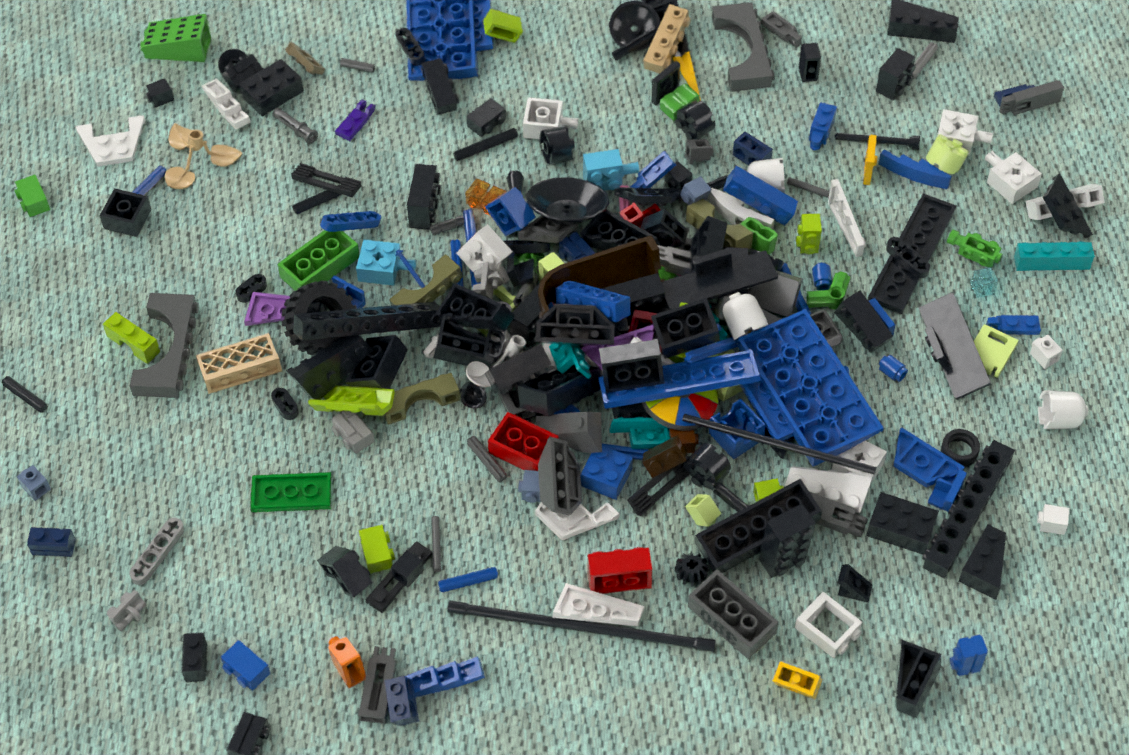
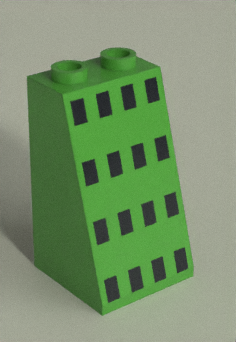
[140,14,212,62]

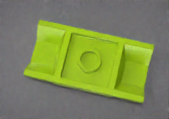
[308,385,395,416]

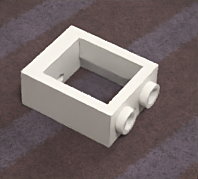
[795,592,862,659]

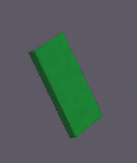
[250,472,332,512]

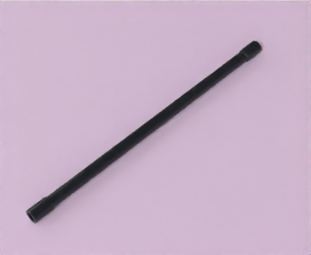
[447,600,716,652]

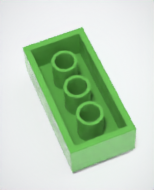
[277,230,360,291]

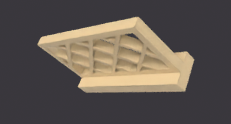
[196,333,282,394]

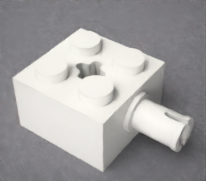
[523,97,579,139]
[938,109,993,155]
[985,151,1042,204]
[456,224,512,285]
[832,441,887,483]

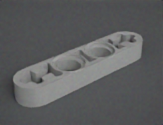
[130,518,184,585]

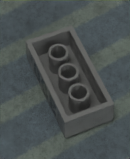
[688,570,779,660]

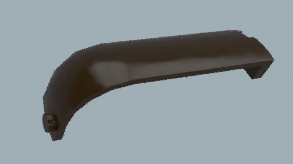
[538,236,666,326]

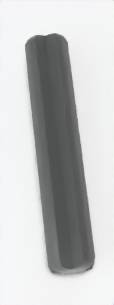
[467,436,507,482]

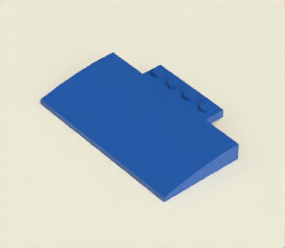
[406,0,494,81]
[737,309,884,467]

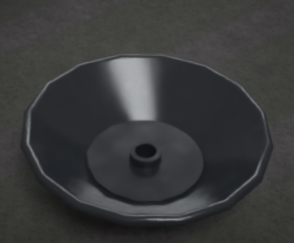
[526,177,609,226]

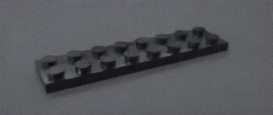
[867,193,957,314]

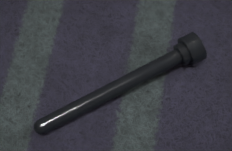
[834,133,920,150]

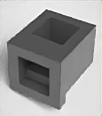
[685,139,713,164]

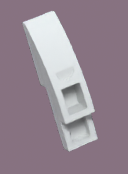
[709,188,774,229]

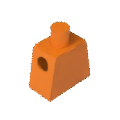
[328,636,366,689]

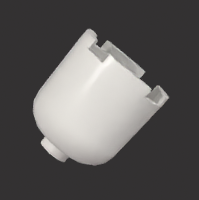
[747,158,785,193]
[723,292,768,340]
[1038,390,1088,429]

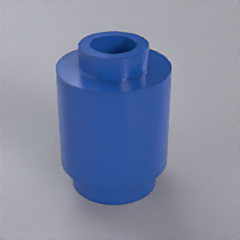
[812,263,832,291]
[879,355,908,382]

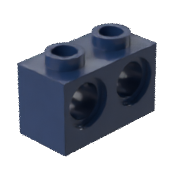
[732,131,773,166]
[385,676,419,726]

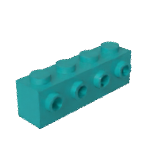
[1014,241,1095,271]

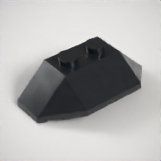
[536,304,615,346]

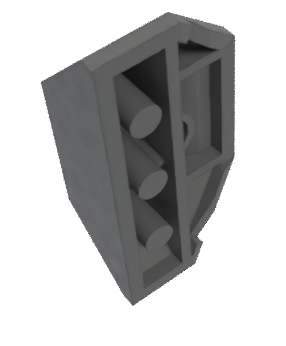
[538,437,582,515]

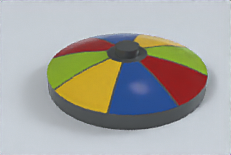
[642,389,718,431]

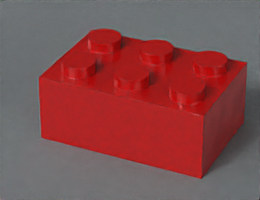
[488,412,559,471]
[587,547,652,594]

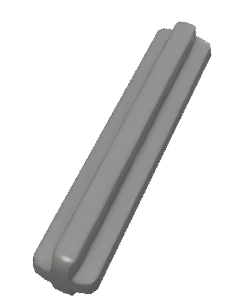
[912,42,938,79]

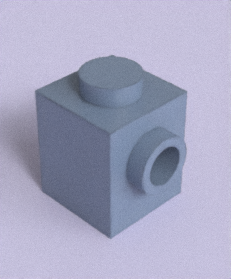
[680,176,712,205]
[17,465,51,501]
[518,470,541,503]

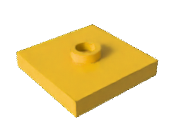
[863,135,878,185]

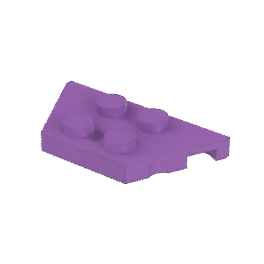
[582,325,655,370]

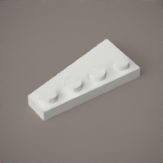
[828,179,866,257]
[785,466,874,513]

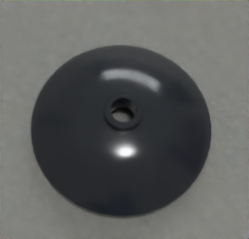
[609,0,660,51]

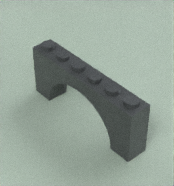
[711,2,775,92]
[129,293,199,398]

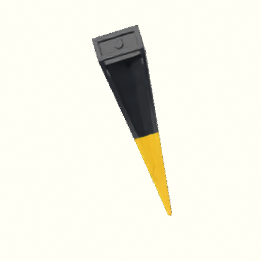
[641,0,701,100]

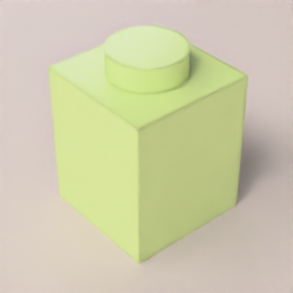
[685,494,722,526]

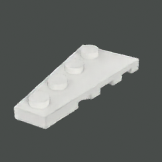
[552,583,644,626]

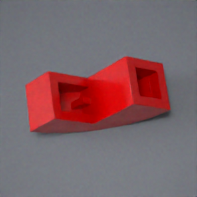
[619,202,661,228]

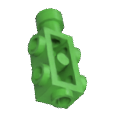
[947,229,1003,269]

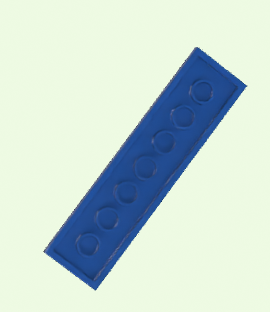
[599,350,760,409]

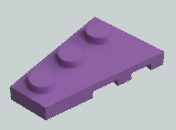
[244,292,290,326]

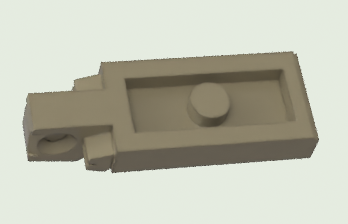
[285,42,325,75]

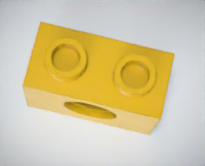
[773,661,822,699]

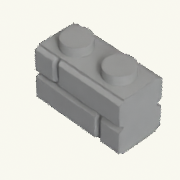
[331,411,374,454]

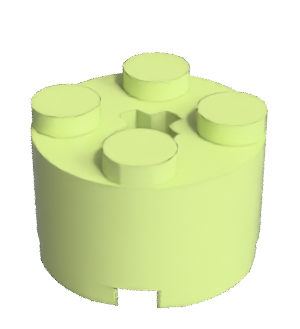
[926,134,969,174]

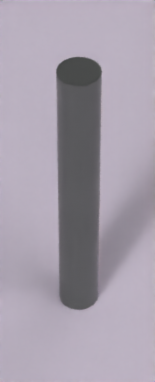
[787,177,830,198]
[431,516,441,572]

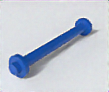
[395,249,425,288]

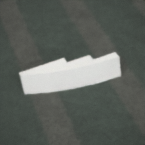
[202,78,251,130]

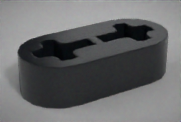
[235,274,267,303]
[271,388,299,420]

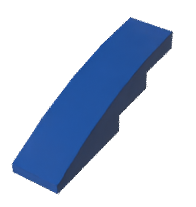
[878,149,952,189]
[406,656,485,697]

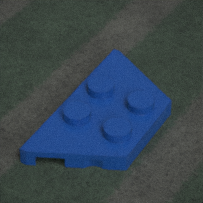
[893,427,965,487]

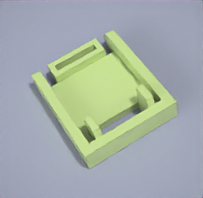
[974,324,1019,378]

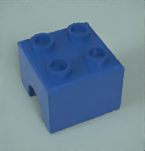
[709,398,766,460]

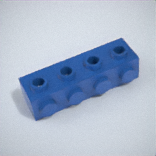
[723,166,798,226]
[555,281,630,322]

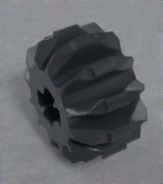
[674,551,709,587]

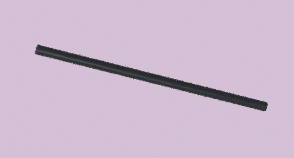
[682,413,877,475]

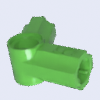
[806,271,851,310]

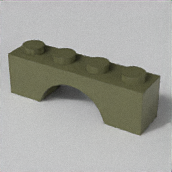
[686,199,753,249]
[389,254,463,305]
[384,373,460,425]

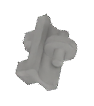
[472,262,504,299]
[106,590,147,631]

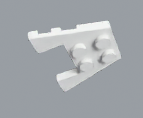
[76,115,145,167]
[535,502,620,541]

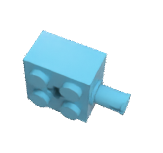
[583,149,639,191]
[356,240,416,286]

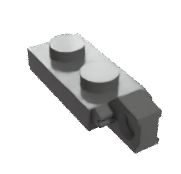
[761,11,802,47]

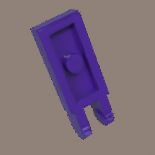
[335,99,376,141]

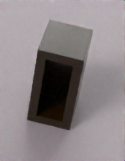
[642,436,687,478]

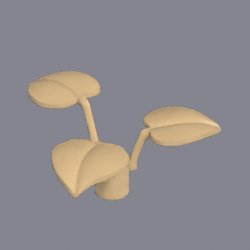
[165,123,242,189]

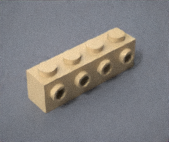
[643,4,691,74]

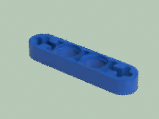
[320,211,381,232]

